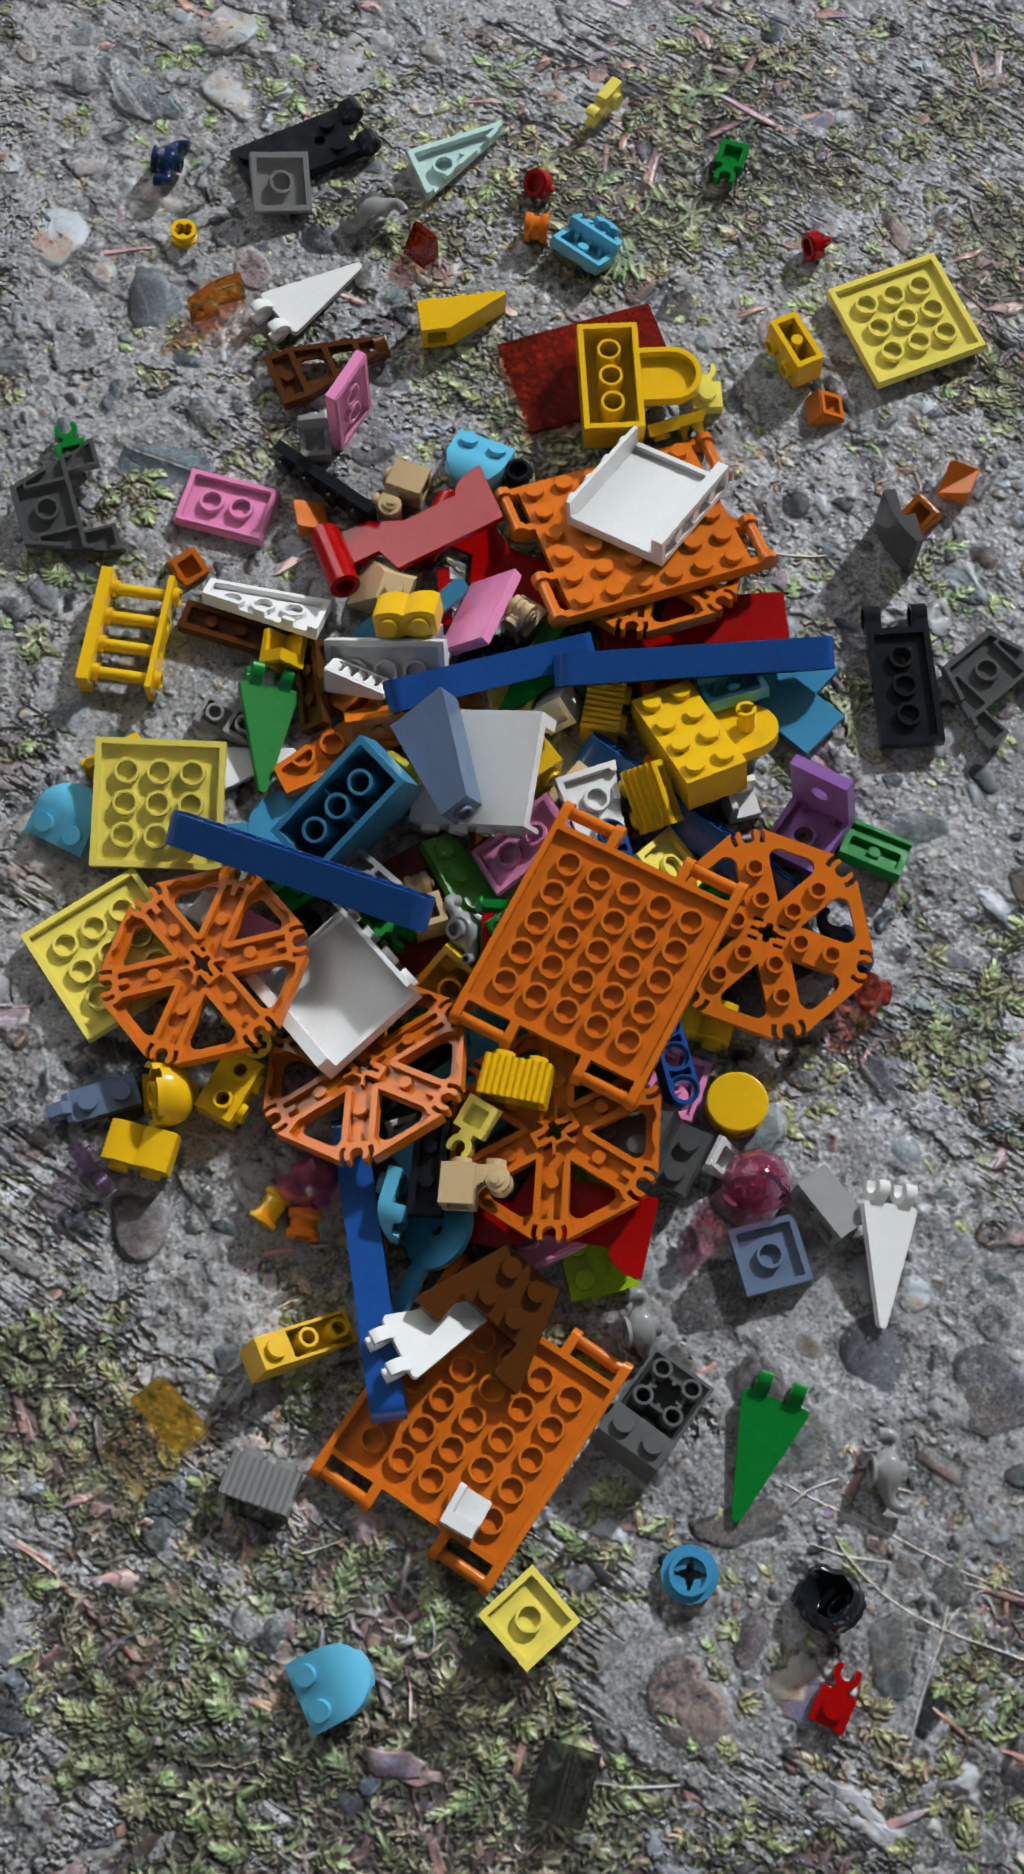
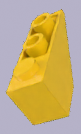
[417,290,506,348]
[239,1309,358,1384]

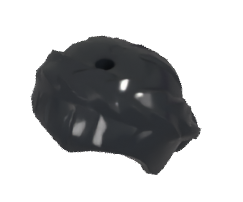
[790,1563,867,1635]

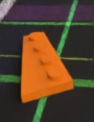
[274,698,402,799]

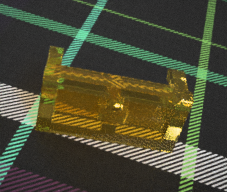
[130,1376,211,1457]

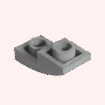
[192,693,249,747]

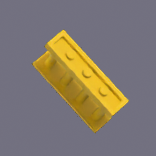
[75,566,183,701]

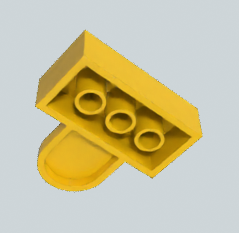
[576,322,702,449]
[631,679,779,811]

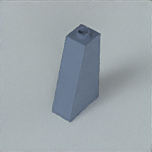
[390,687,482,824]

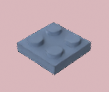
[726,1213,814,1299]

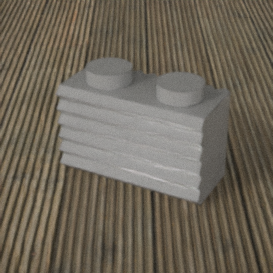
[218,1446,303,1518]

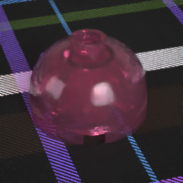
[721,1148,791,1212]
[269,1154,339,1209]

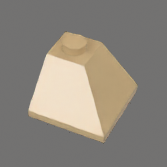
[347,556,426,615]

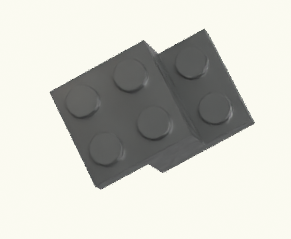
[594,1098,714,1199]

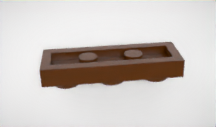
[177,599,277,656]
[295,637,332,736]

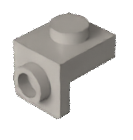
[297,412,333,462]

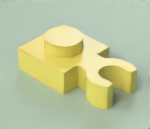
[584,76,623,129]
[691,363,723,414]
[446,1093,503,1158]

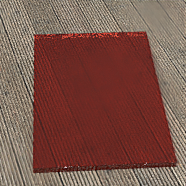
[497,303,666,435]

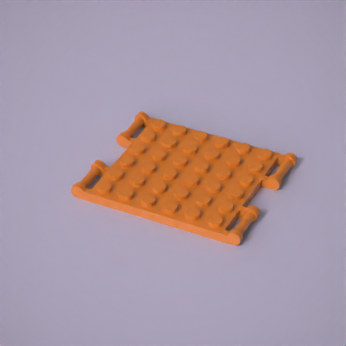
[493,431,778,629]
[447,800,749,1113]
[308,1253,635,1598]

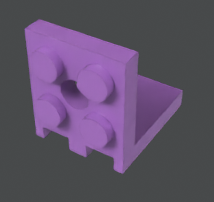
[762,754,856,877]

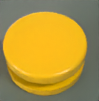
[704,1072,769,1139]

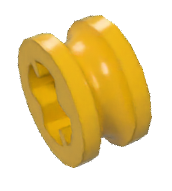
[170,219,197,249]

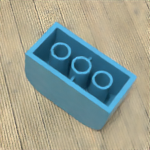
[270,735,421,864]

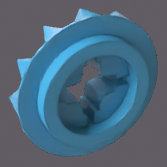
[660,1544,719,1605]

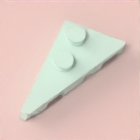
[407,121,503,200]

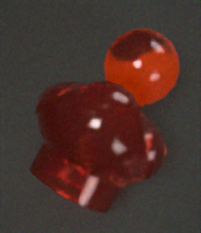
[833,971,892,1012]

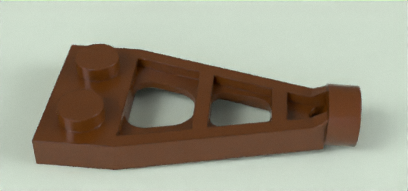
[264,334,391,411]

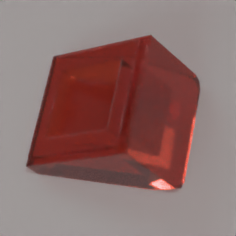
[404,221,438,268]

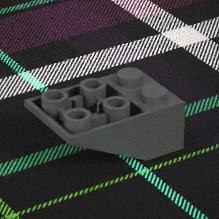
[590,1347,714,1484]

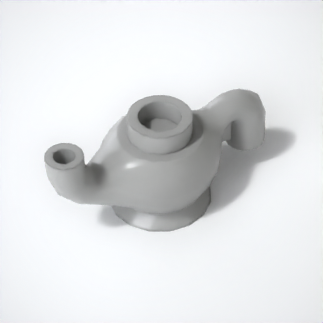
[339,191,409,234]
[444,894,481,965]
[620,1287,662,1361]
[866,1427,908,1515]

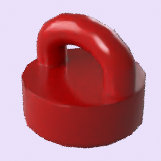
[523,168,555,199]
[801,230,832,262]

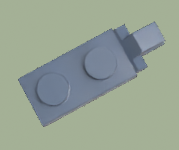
[45,1072,144,1126]

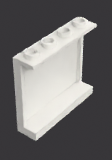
[565,426,729,566]
[409,709,557,839]
[244,902,423,1079]

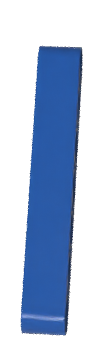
[382,632,595,714]

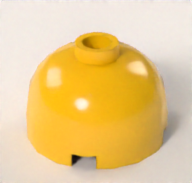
[142,1060,199,1128]

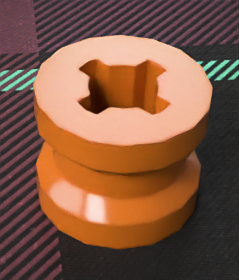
[523,211,550,244]
[285,1207,323,1242]

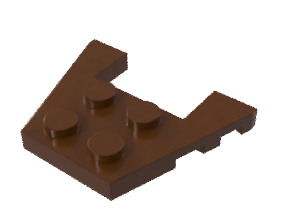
[412,1243,559,1395]

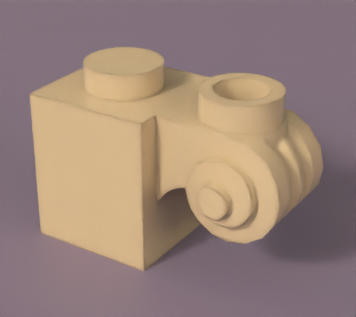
[372,458,432,521]
[501,594,548,648]
[403,871,449,943]
[437,1156,514,1212]

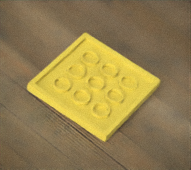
[826,252,986,390]
[89,736,228,871]
[20,868,202,1044]

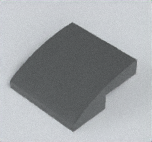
[873,488,923,573]

